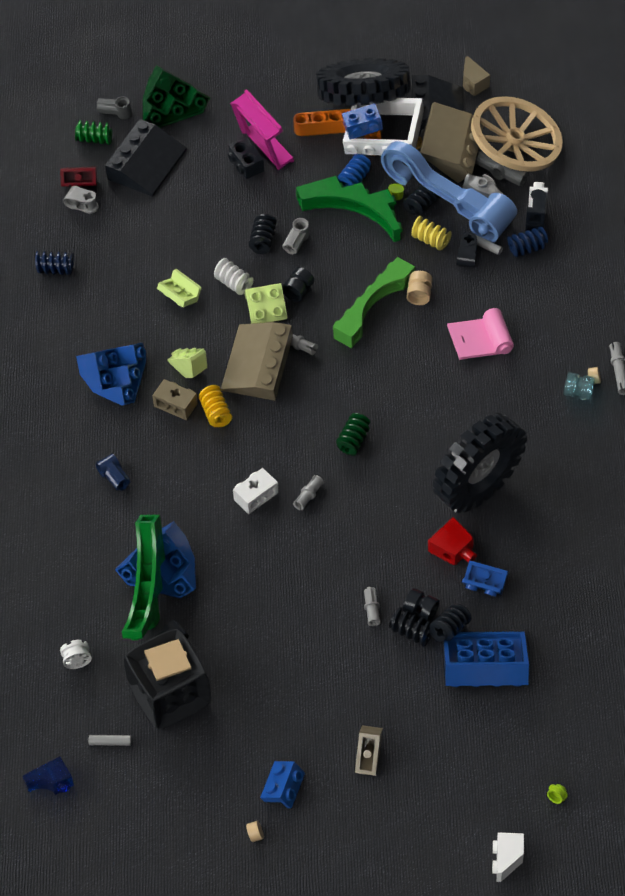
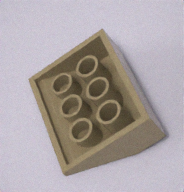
[420,102,483,183]
[221,322,293,401]

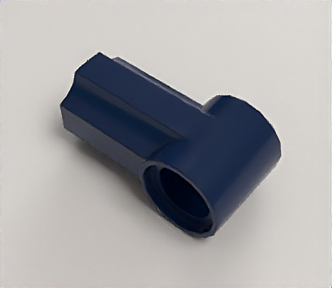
[95,454,131,491]

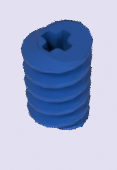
[338,154,371,187]

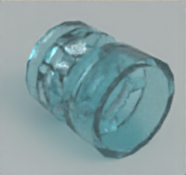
[563,372,595,401]

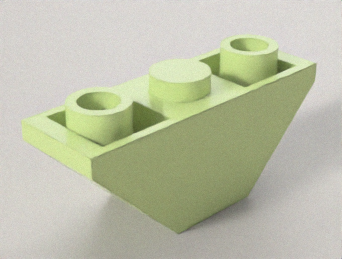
[167,348,207,378]

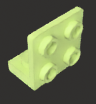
[244,283,288,324]

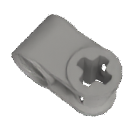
[63,186,99,214]

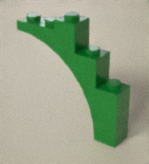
[296,176,403,242]
[122,515,165,640]

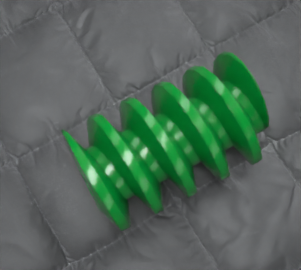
[75,120,113,145]

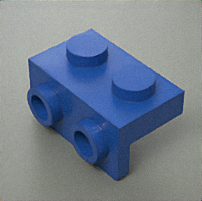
[462,560,508,597]
[260,761,305,808]

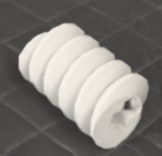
[214,258,254,295]

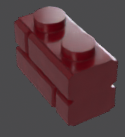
[60,166,97,186]

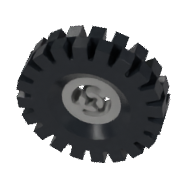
[316,58,411,106]
[432,413,527,513]

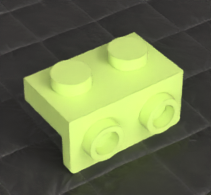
[157,269,201,307]

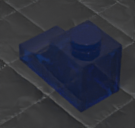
[22,756,74,795]

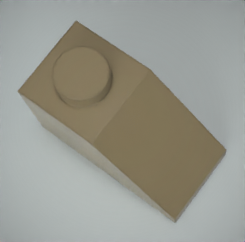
[463,56,490,96]
[355,725,383,776]

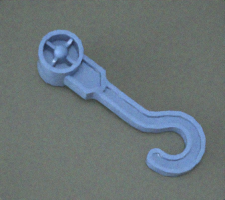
[381,141,517,243]

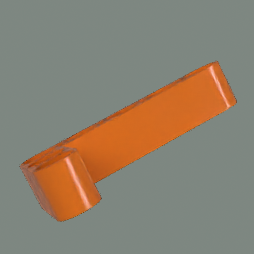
[293,109,381,156]

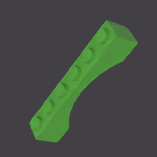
[333,257,415,348]

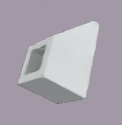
[492,833,524,882]

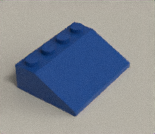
[444,632,529,687]

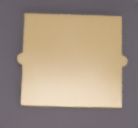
[144,639,191,681]

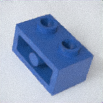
[342,103,383,140]

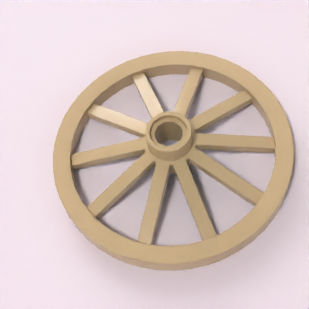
[471,96,563,172]

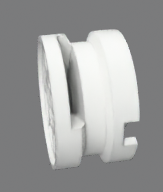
[60,640,92,669]

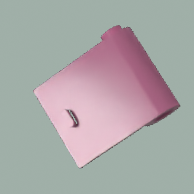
[447,308,514,360]

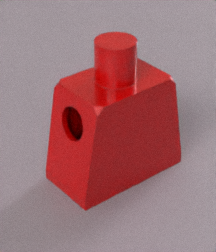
[428,517,477,565]

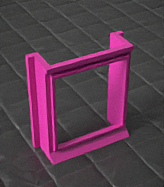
[230,89,294,170]

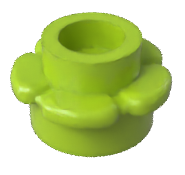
[547,784,568,804]

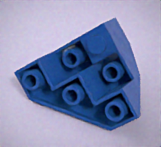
[76,342,146,406]
[115,521,196,598]

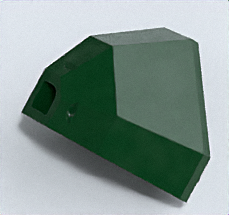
[143,65,211,128]

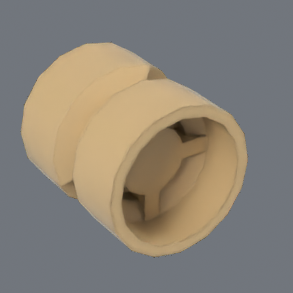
[406,271,433,305]

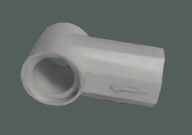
[282,218,309,255]

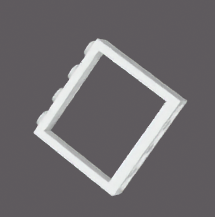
[343,98,424,155]

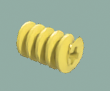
[412,216,452,251]

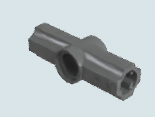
[475,150,528,186]

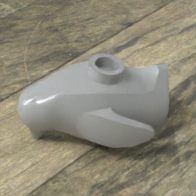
[463,174,504,198]

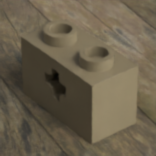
[152,379,198,420]

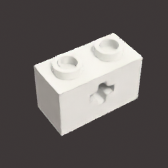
[233,468,278,514]

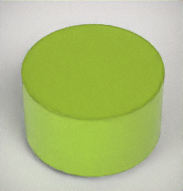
[388,184,404,200]

